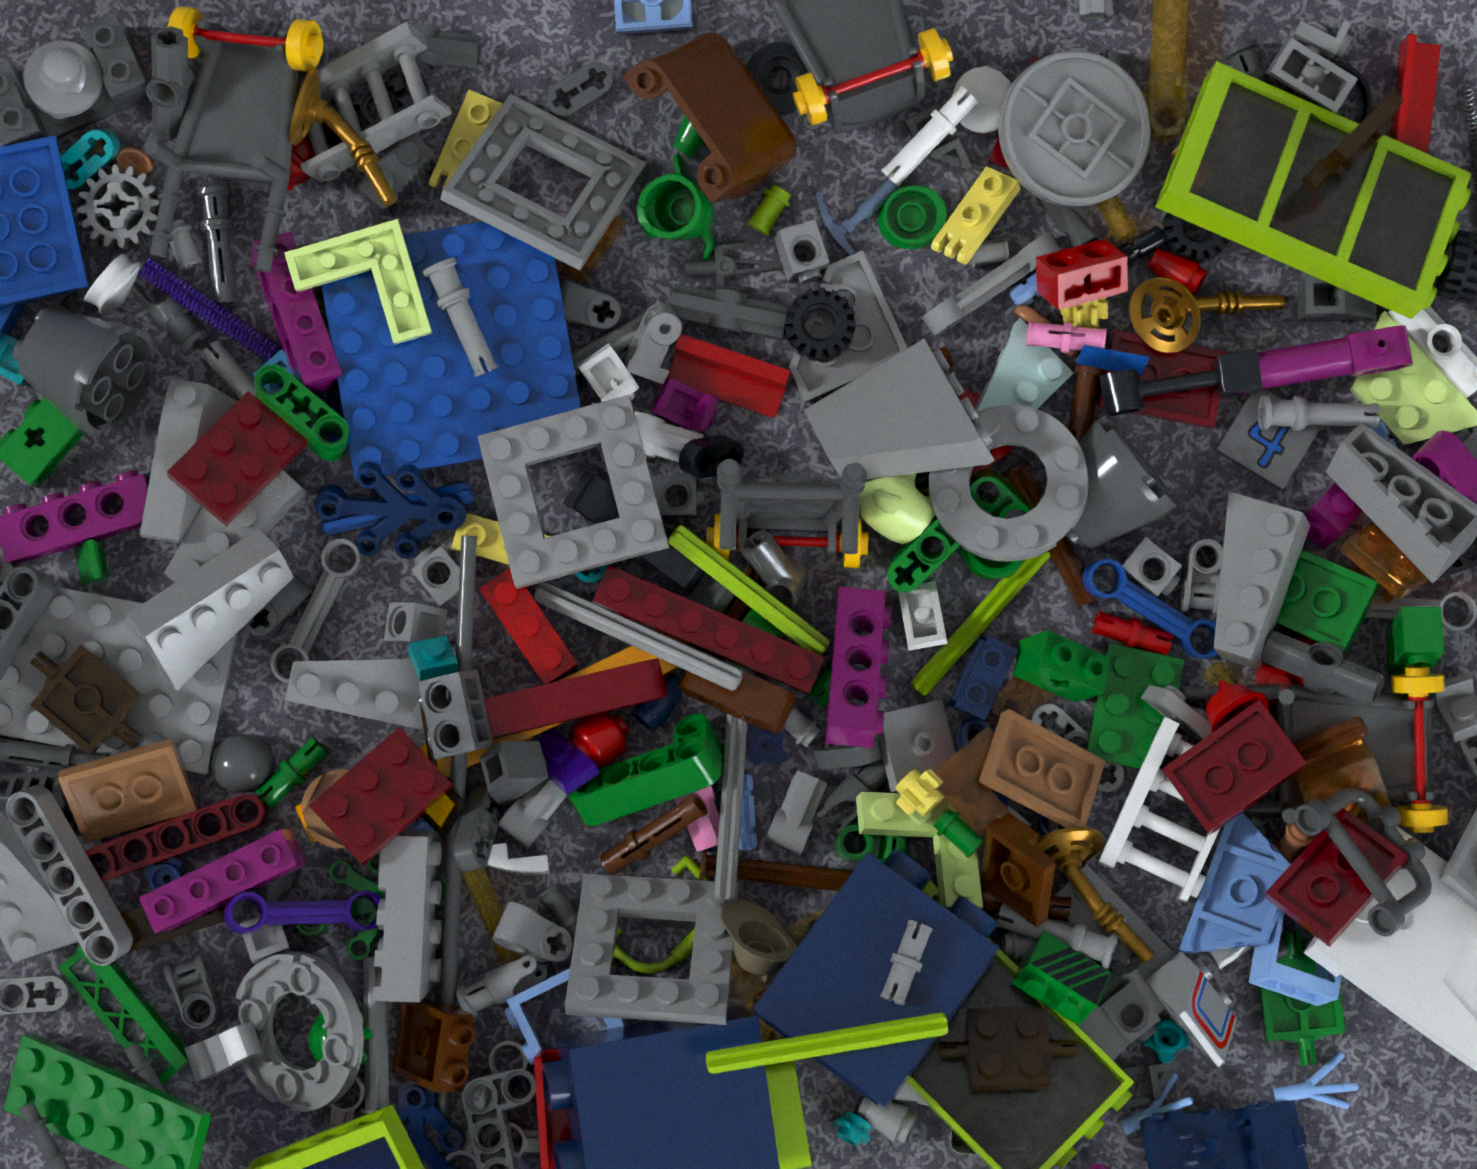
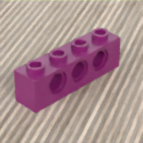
[251,231,342,394]
[0,470,150,565]
[825,586,892,748]
[139,829,308,933]

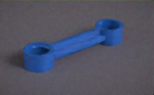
[1082,559,1218,659]

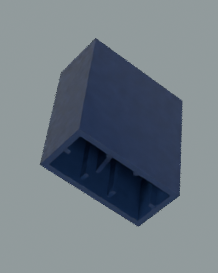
[753,849,999,1111]
[541,1005,780,1169]

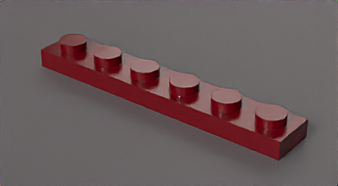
[592,565,825,695]

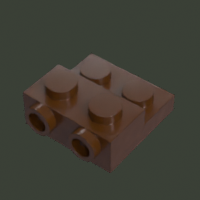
[980,813,1056,927]
[392,998,475,1093]

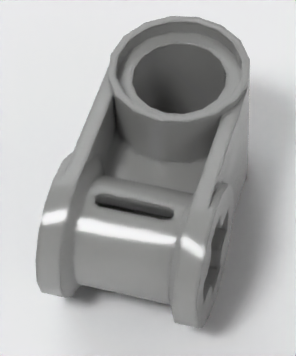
[1180,539,1223,615]
[492,902,573,963]

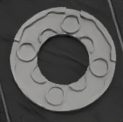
[929,405,1089,561]
[232,951,364,1112]

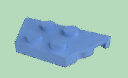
[1179,812,1291,953]

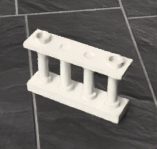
[1098,717,1220,903]

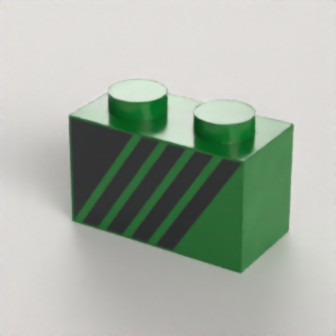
[1012,930,1111,1026]

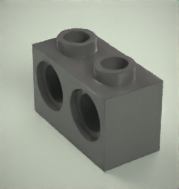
[418,669,494,759]

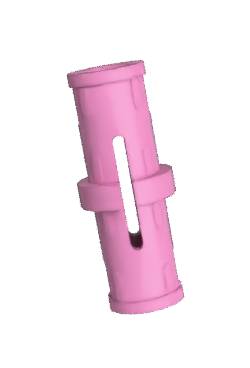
[1026,321,1107,353]

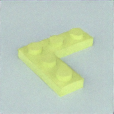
[284,219,433,345]
[856,792,983,910]

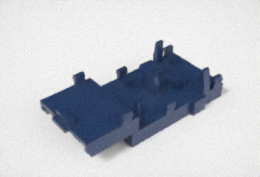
[1140,1101,1309,1169]

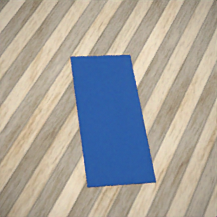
[1076,345,1150,376]

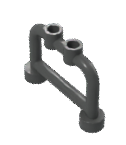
[1294,787,1432,937]

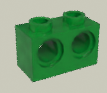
[1386,607,1444,675]

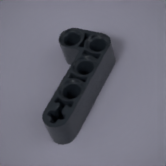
[563,471,705,593]

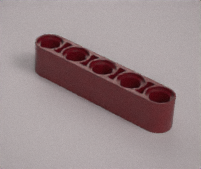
[484,658,668,739]
[85,794,270,881]

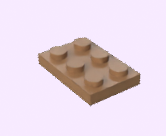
[979,709,1106,828]
[57,738,198,843]

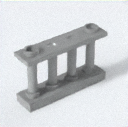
[296,22,452,183]

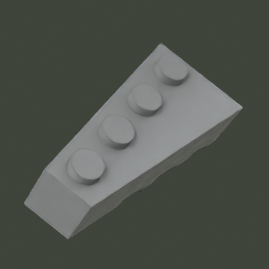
[372,830,442,1002]

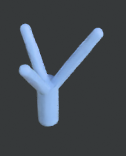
[1273,1052,1359,1109]
[1120,1072,1193,1135]

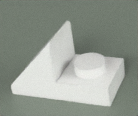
[898,581,947,651]

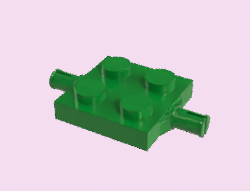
[1258,930,1345,1066]

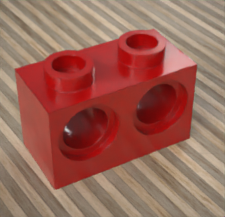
[1036,239,1128,310]

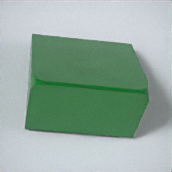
[75,539,109,585]

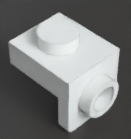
[577,343,639,402]

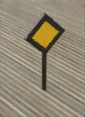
[419,703,467,839]

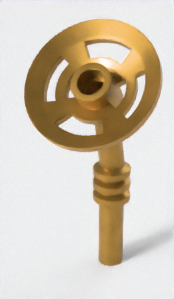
[290,68,397,207]
[1129,277,1285,353]
[1036,827,1155,963]

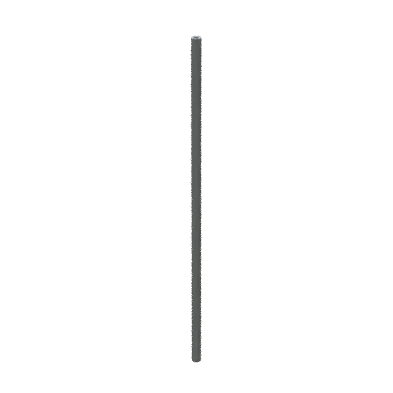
[436,535,477,1122]

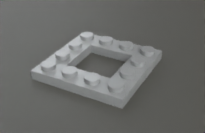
[440,94,646,270]
[477,395,669,589]
[565,873,740,1025]

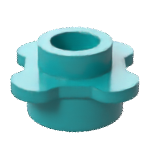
[1143,1018,1189,1064]
[832,1111,872,1146]

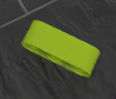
[765,1061,812,1169]

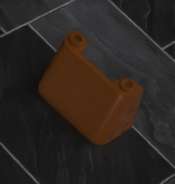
[622,33,796,203]

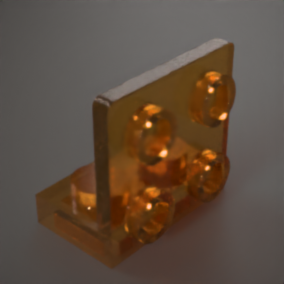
[1292,739,1391,837]

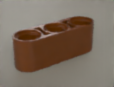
[678,671,797,734]

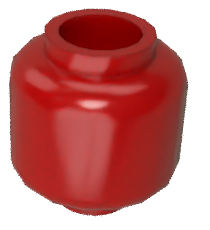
[569,712,629,768]

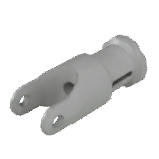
[456,955,548,1018]

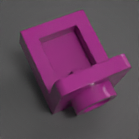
[651,378,719,434]
[1304,482,1362,550]

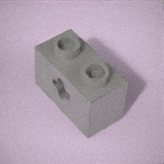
[1265,38,1358,113]

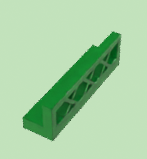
[58,946,189,1084]

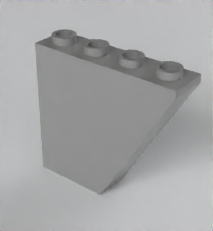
[804,339,994,480]

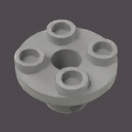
[23,41,103,119]

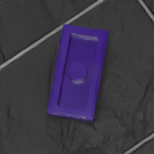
[535,728,599,795]

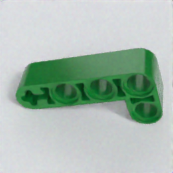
[887,469,1032,593]
[567,713,722,826]

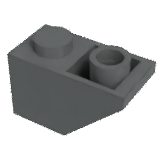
[1297,275,1376,321]
[480,741,548,807]

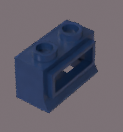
[947,635,1018,721]

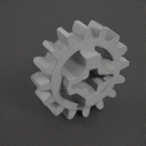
[77,164,161,250]

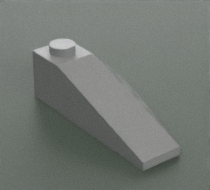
[140,378,237,543]

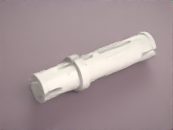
[882,86,980,187]

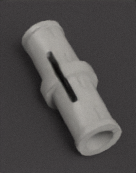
[879,920,933,1006]

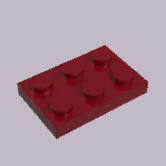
[1099,330,1228,429]
[167,391,307,527]
[1162,700,1308,835]
[309,727,453,866]
[1266,808,1407,947]

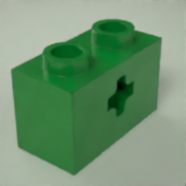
[0,398,86,488]
[1013,630,1110,703]

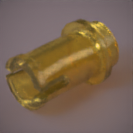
[1095,194,1137,242]

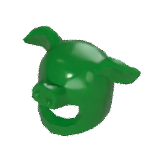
[637,153,715,260]

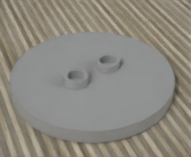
[998,50,1151,207]

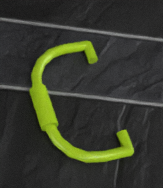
[614,856,711,974]

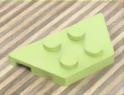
[1350,311,1477,446]

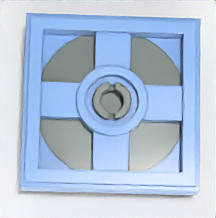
[614,0,693,35]

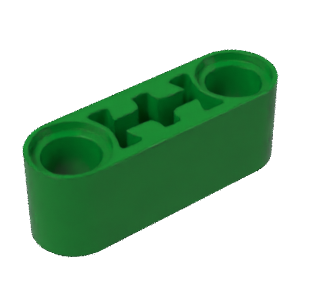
[254,364,349,461]

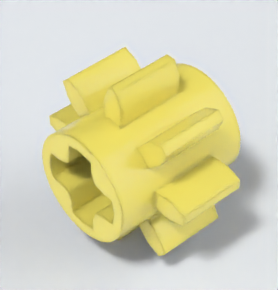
[1061,297,1108,329]
[895,768,944,817]

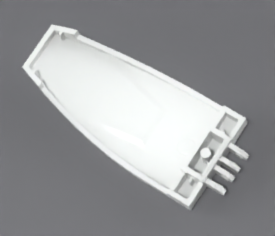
[1304,827,1477,1072]

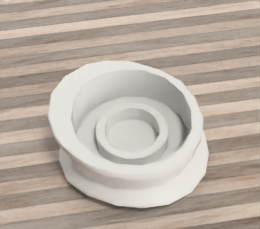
[952,66,1011,134]
[84,254,141,316]

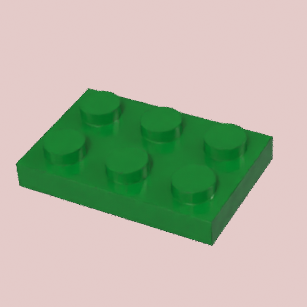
[1275,550,1380,655]
[1085,643,1185,770]

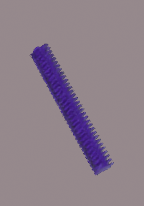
[138,256,280,362]

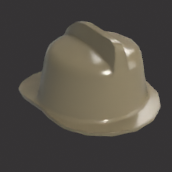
[721,900,798,983]

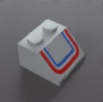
[1145,951,1237,1067]

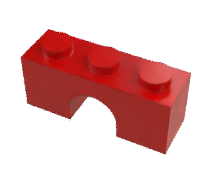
[479,568,580,684]

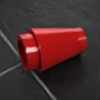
[1147,248,1208,297]

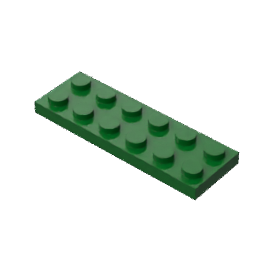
[4,1033,212,1169]

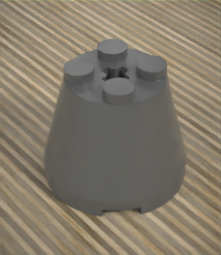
[13,307,155,437]
[1038,414,1178,550]

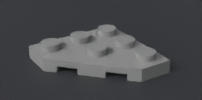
[789,250,907,404]

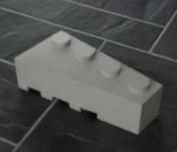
[1326,423,1477,583]
[164,469,307,583]
[1214,492,1310,670]
[126,528,294,691]
[284,658,450,731]
[0,811,88,962]

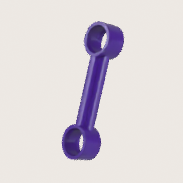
[224,890,381,935]

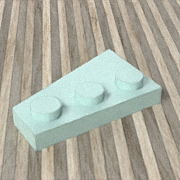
[975,317,1074,412]

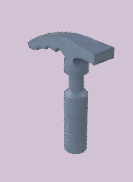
[816,179,899,256]

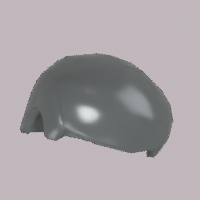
[210,734,275,793]

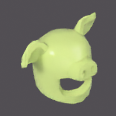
[859,473,936,544]

